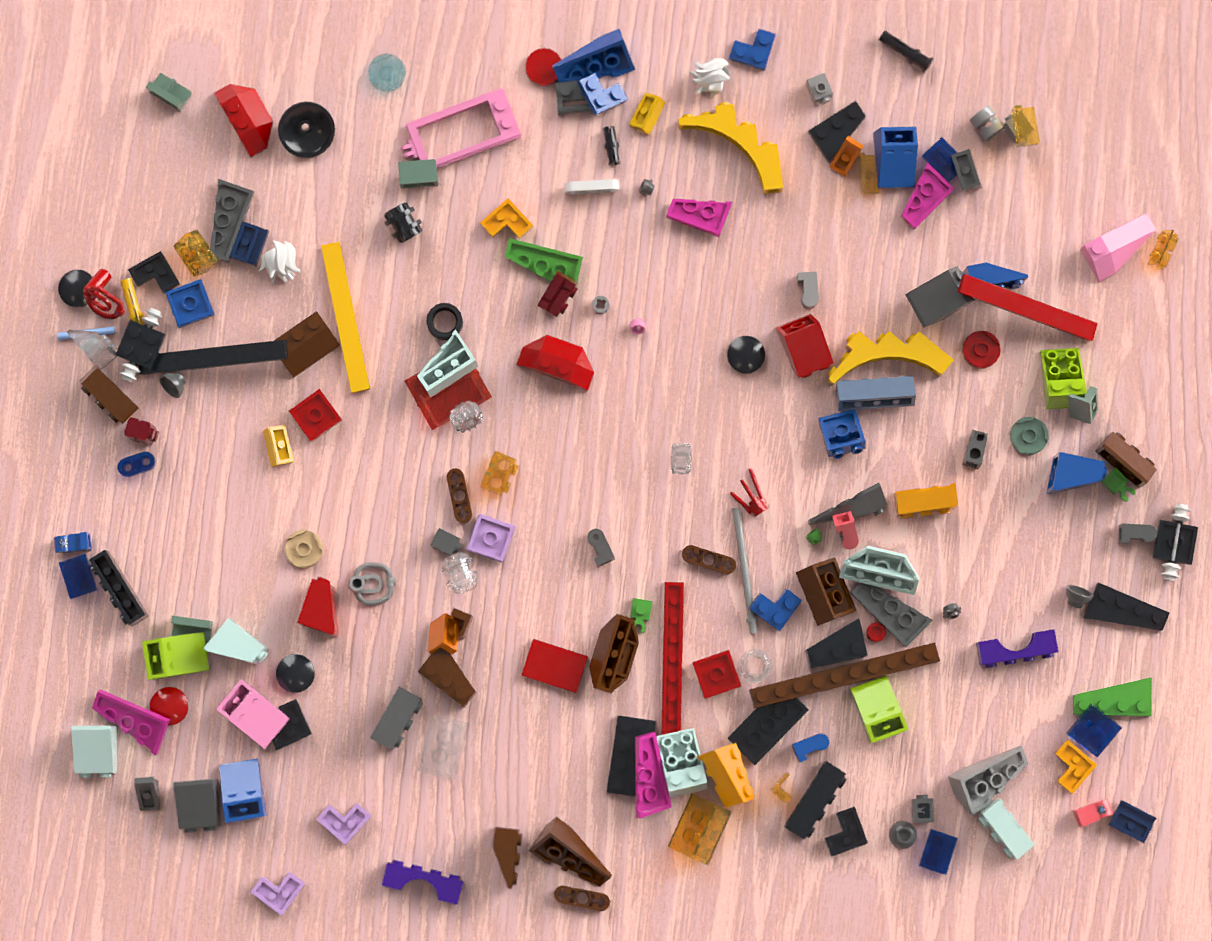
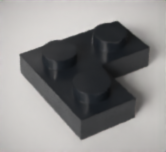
[128,251,181,294]
[272,699,312,750]
[824,806,868,857]

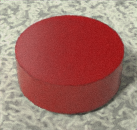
[866,622,886,642]

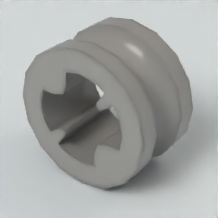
[592,296,610,314]

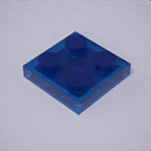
[1066,704,1122,758]

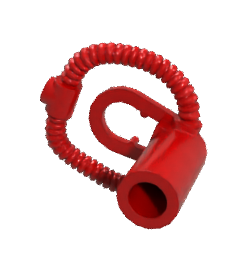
[83,269,125,320]

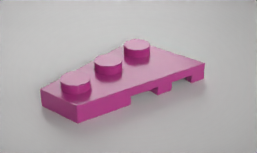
[901,163,955,230]
[666,199,732,237]

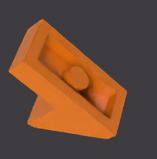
[829,136,864,177]

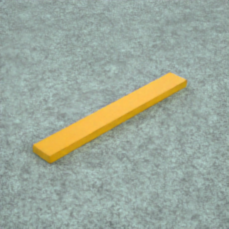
[321,242,370,393]

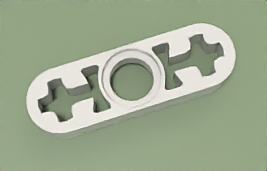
[564,179,619,195]

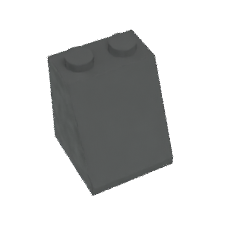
[905,266,975,328]
[173,779,221,833]

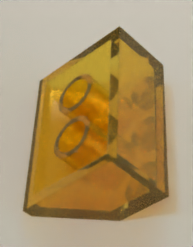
[668,794,732,865]

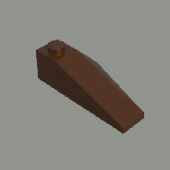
[529,817,612,886]

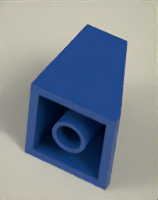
[1046,452,1107,494]

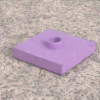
[466,514,515,563]

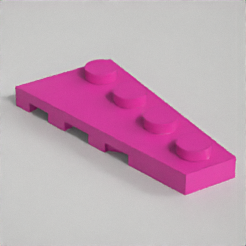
[92,689,170,756]
[635,732,672,819]

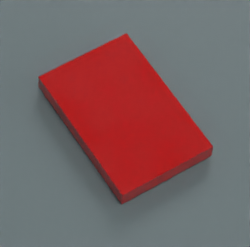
[521,639,588,693]

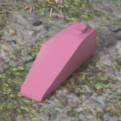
[1080,214,1156,282]

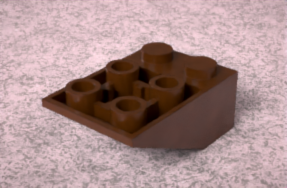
[493,826,523,889]

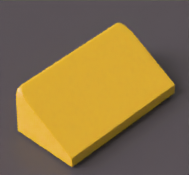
[629,92,665,135]
[263,425,294,467]

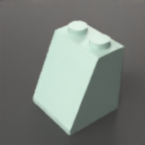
[203,618,269,664]
[71,726,117,777]

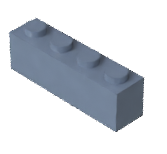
[836,376,916,411]

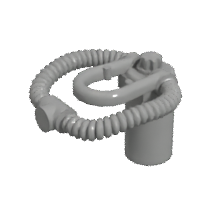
[348,562,396,606]

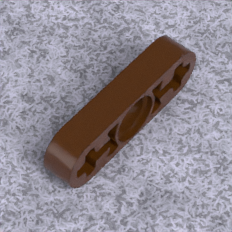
[447,468,472,524]
[682,545,736,575]
[554,885,610,911]

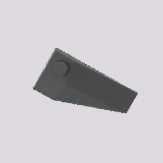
[807,483,888,525]

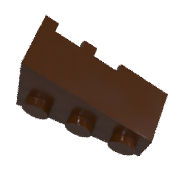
[418,648,477,708]

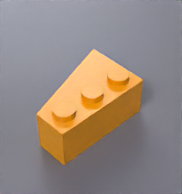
[894,483,959,519]
[697,743,754,808]

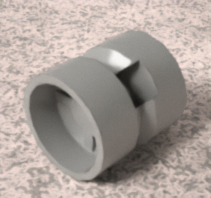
[970,105,1005,141]

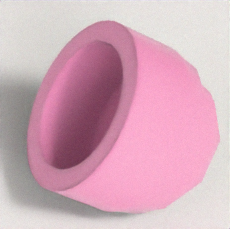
[630,318,645,334]

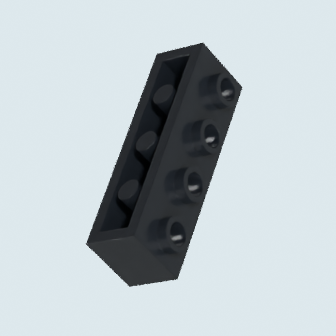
[89,550,149,626]

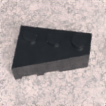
[805,618,868,669]

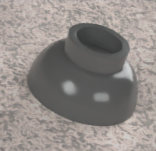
[159,372,186,398]
[1066,585,1093,608]
[889,821,917,849]

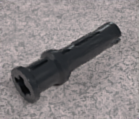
[879,30,934,73]

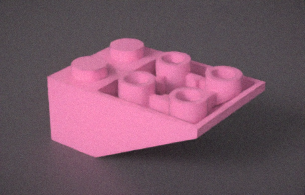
[216,679,290,749]

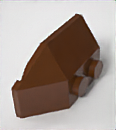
[589,614,639,694]

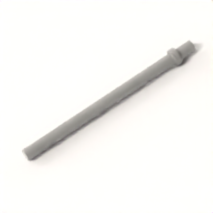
[732,507,758,634]

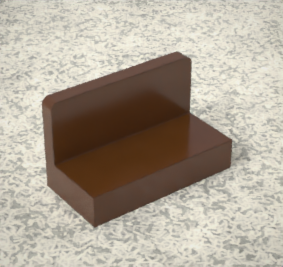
[451,608,473,639]

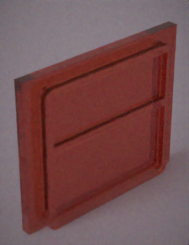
[404,369,492,430]

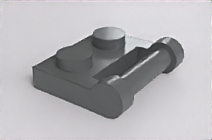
[556,81,593,116]

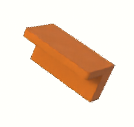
[428,613,460,655]

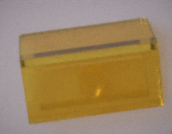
[1011,105,1040,147]
[859,152,880,194]
[769,772,791,803]

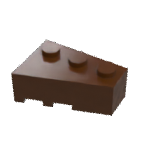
[79,365,139,424]

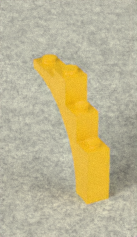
[678,102,783,194]
[827,331,954,386]

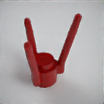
[730,468,768,517]

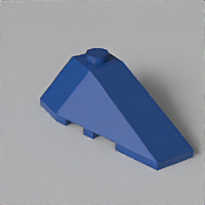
[552,28,635,83]

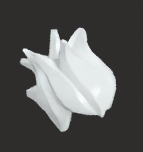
[690,58,731,99]
[259,240,301,283]

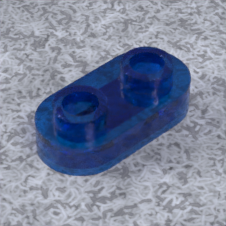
[117,451,156,477]

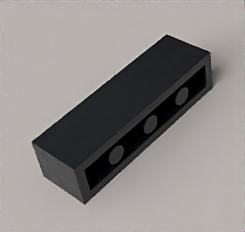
[784,761,847,840]

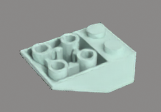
[656,728,708,798]

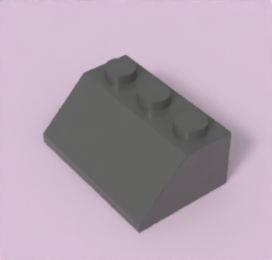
[370,687,423,750]

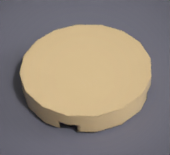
[284,530,324,568]

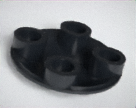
[58,270,92,307]
[727,336,765,374]
[276,654,315,693]

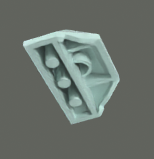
[839,546,919,595]

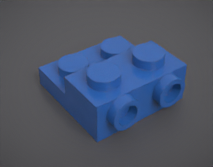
[818,410,866,459]

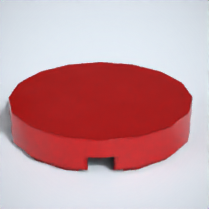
[525,48,561,86]
[962,331,1001,369]

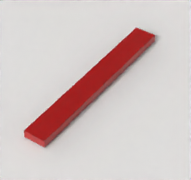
[957,274,1098,341]
[661,582,684,735]

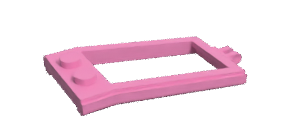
[401,88,521,169]

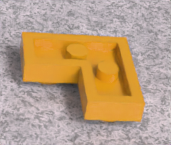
[480,198,534,239]
[1054,739,1097,794]

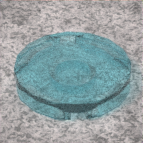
[368,53,406,92]

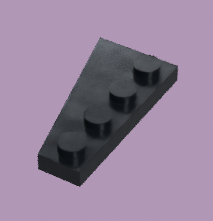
[1083,582,1170,631]

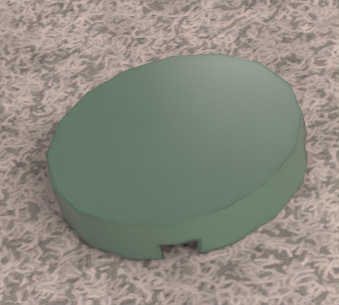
[1010,417,1049,455]

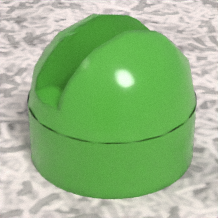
[805,528,822,545]

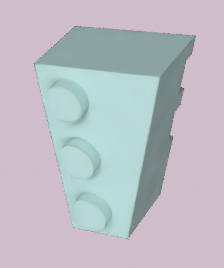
[417,329,479,397]
[977,799,1035,860]

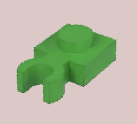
[1101,467,1136,502]
[630,598,652,633]

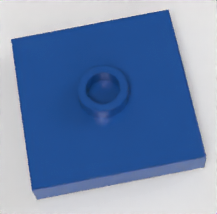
[165,279,215,328]

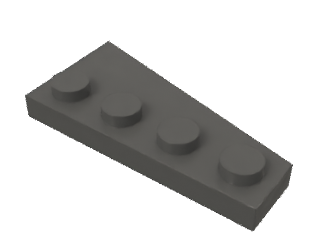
[210,179,255,263]
[851,583,933,648]

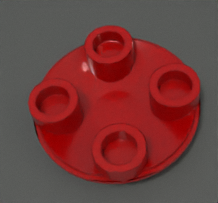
[150,687,189,726]

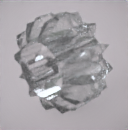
[449,400,483,433]
[670,442,692,475]

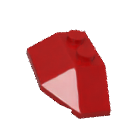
[214,84,274,158]
[516,335,594,391]

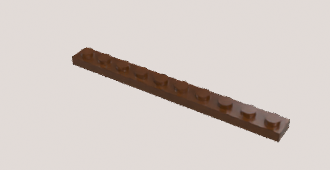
[749,642,940,709]

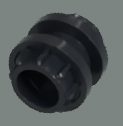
[384,202,422,243]

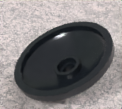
[278,101,335,158]

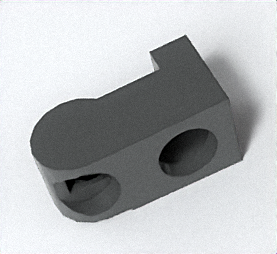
[962,430,988,469]
[1119,523,1157,544]
[588,529,615,567]

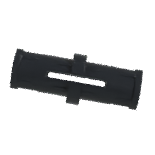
[603,126,620,166]

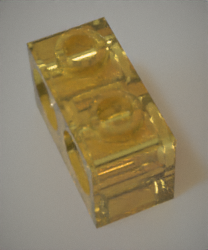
[173,230,218,277]
[480,451,519,496]

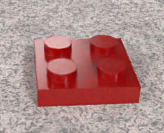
[289,389,342,443]
[692,650,741,699]

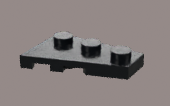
[808,101,866,163]

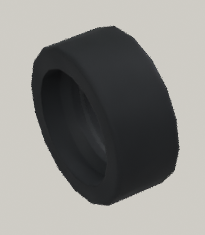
[426,303,463,341]

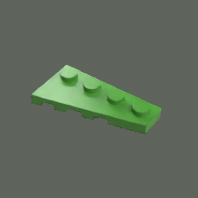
[505,238,583,287]
[1073,677,1152,716]

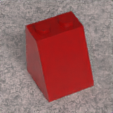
[776,314,834,378]
[297,577,339,637]

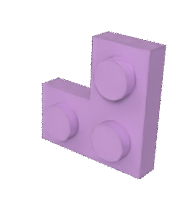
[316,803,372,845]
[251,872,306,916]

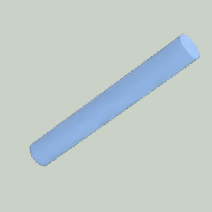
[57,326,116,340]

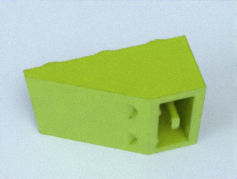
[1040,348,1087,410]
[142,632,210,680]
[850,676,908,743]

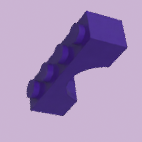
[976,629,1059,668]
[382,859,464,905]

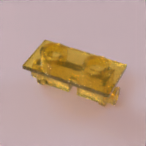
[1148,230,1179,270]

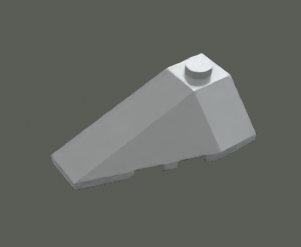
[948,746,1028,815]

